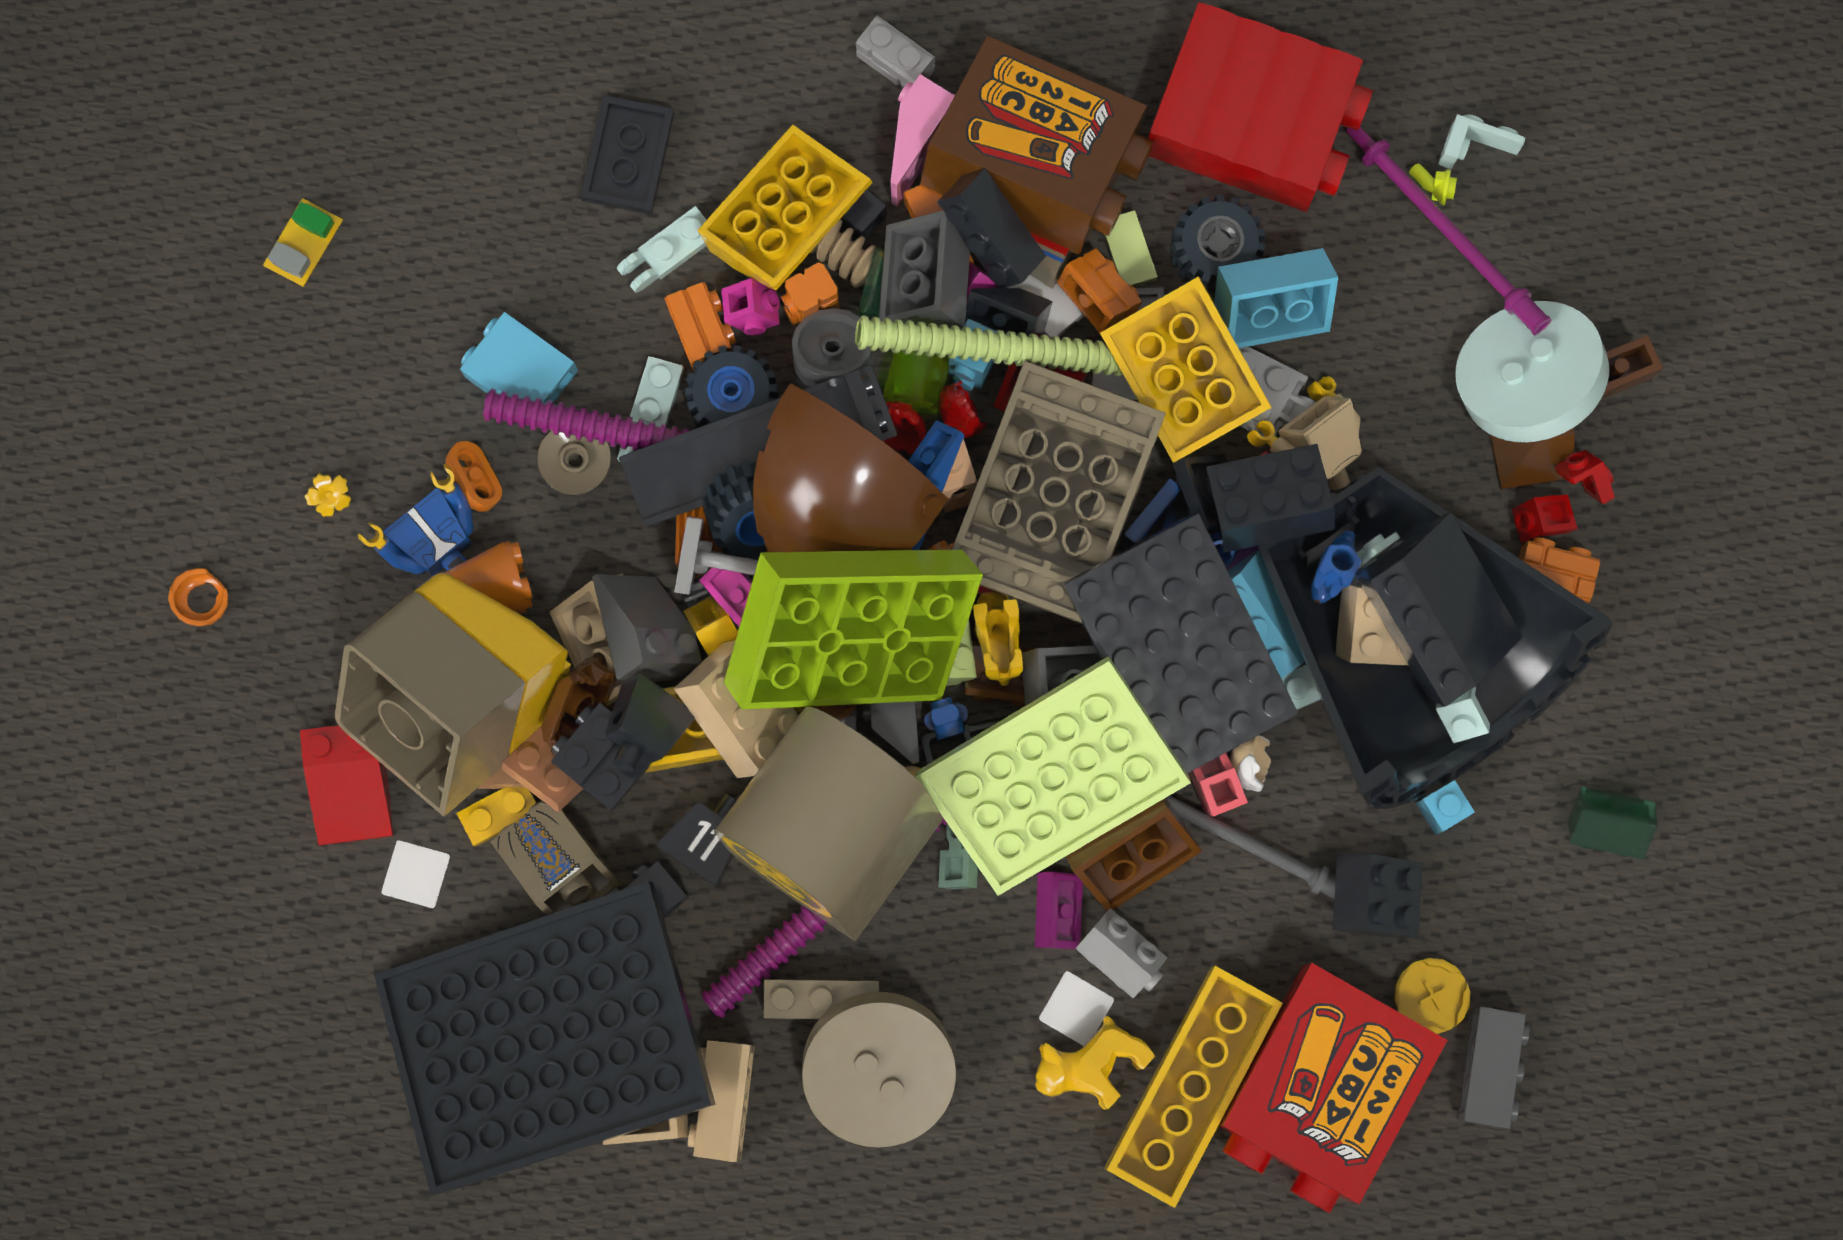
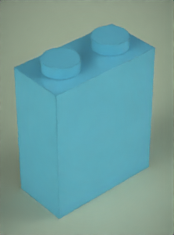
[460,312,578,403]

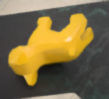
[972,591,1023,686]
[1035,1016,1155,1110]

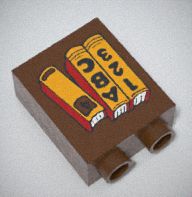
[920,36,1154,255]

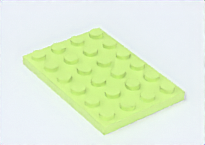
[915,656,1191,896]

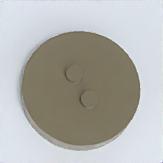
[802,992,956,1147]

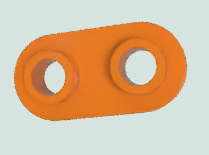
[445,441,502,512]

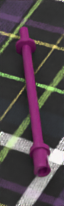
[1346,127,1552,336]

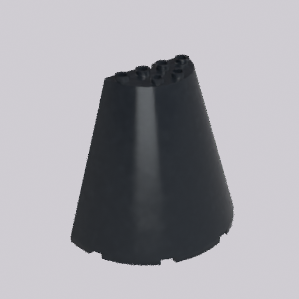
[1259,467,1613,809]

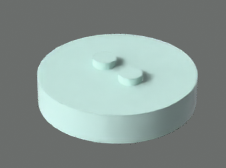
[1455,301,1609,442]

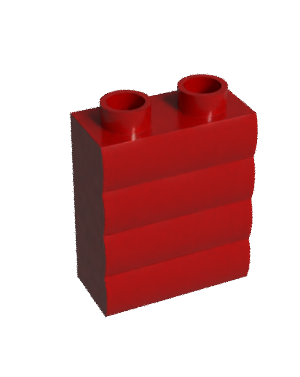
[1149,3,1373,212]

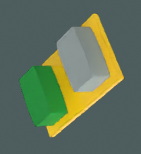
[263,198,343,287]

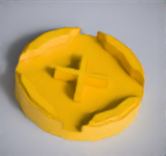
[1394,958,1470,1034]

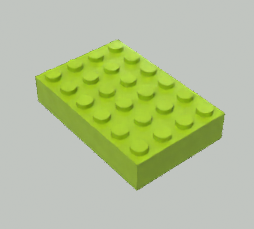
[724,550,983,710]

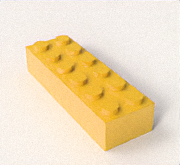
[1104,966,1283,1208]

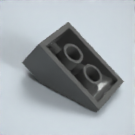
[592,574,702,681]

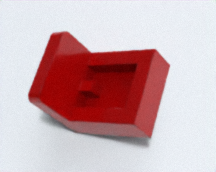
[1555,449,1615,505]

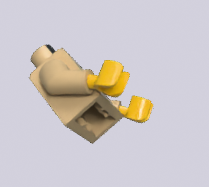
[1247,377,1362,490]

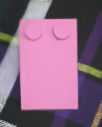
[891,74,955,207]

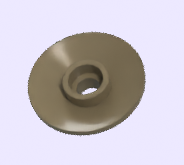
[537,431,611,495]

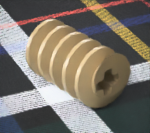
[810,220,884,288]

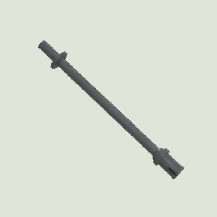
[1166,795,1336,899]

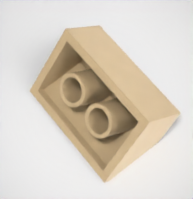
[549,573,656,706]
[688,1040,755,1162]

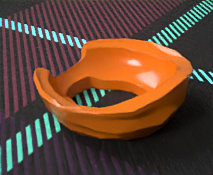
[168,568,228,627]

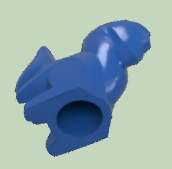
[1310,531,1362,604]

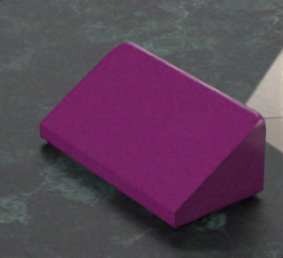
[1035,872,1083,950]

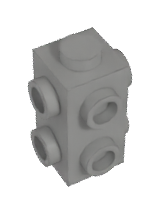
[1076,908,1167,998]

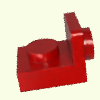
[1512,494,1578,543]

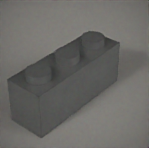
[1458,1006,1530,1129]

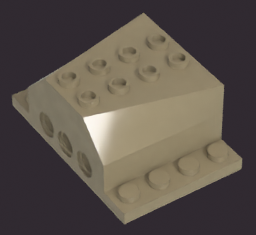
[952,361,1166,624]

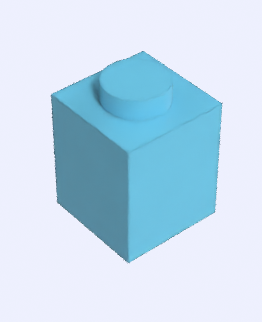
[1415,780,1475,835]

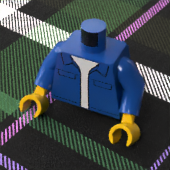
[358,464,474,576]

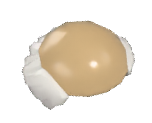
[1230,735,1271,792]

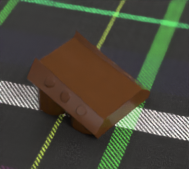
[541,656,615,742]

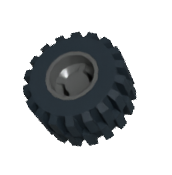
[1170,195,1265,294]

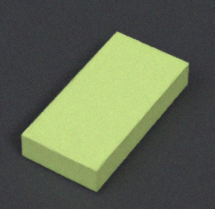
[1103,210,1158,287]

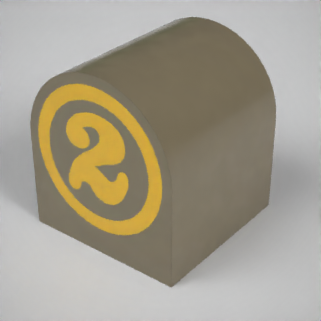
[714,706,943,942]

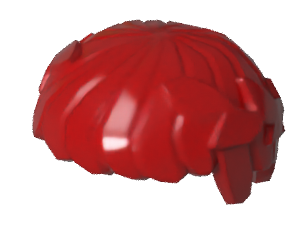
[939,380,987,438]
[884,401,926,454]

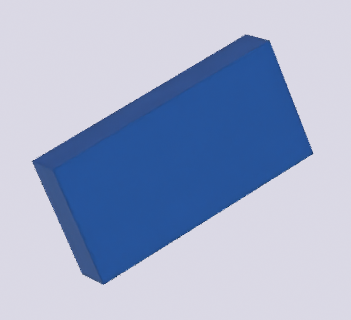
[1122,479,1180,547]

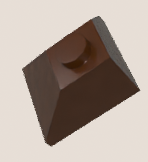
[1490,428,1575,490]

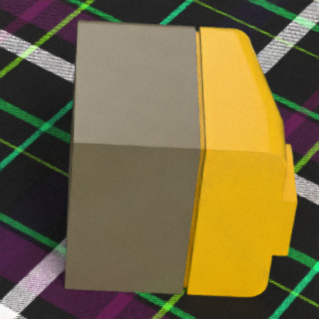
[335,573,571,817]

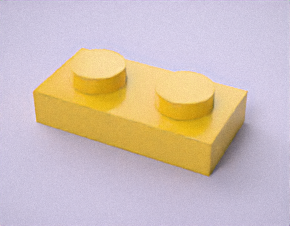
[456,787,537,847]

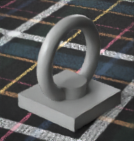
[674,516,758,595]

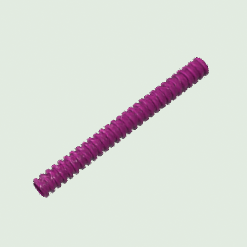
[483,388,690,451]
[701,813,947,1018]

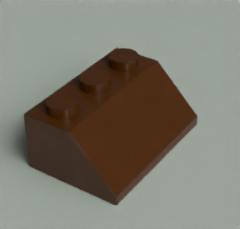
[1066,798,1202,911]

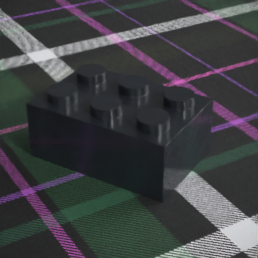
[1206,444,1335,552]

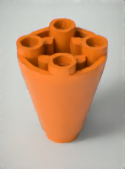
[444,541,532,614]

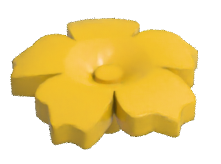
[305,473,351,517]

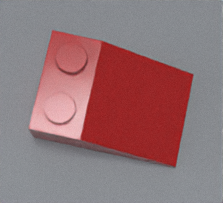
[300,725,394,846]

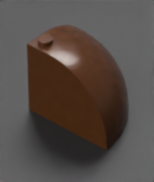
[753,384,949,552]

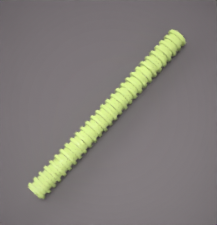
[855,315,1123,376]

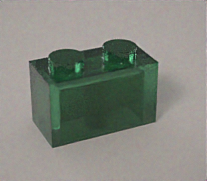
[1568,786,1657,859]

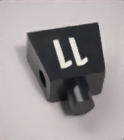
[656,793,736,888]

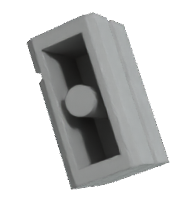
[856,15,935,89]

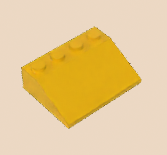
[697,125,872,291]
[1100,276,1272,463]

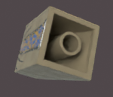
[490,801,622,916]

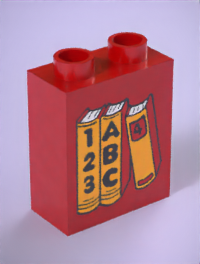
[1218,963,1448,1213]

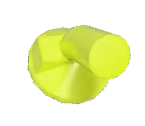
[1409,163,1457,206]

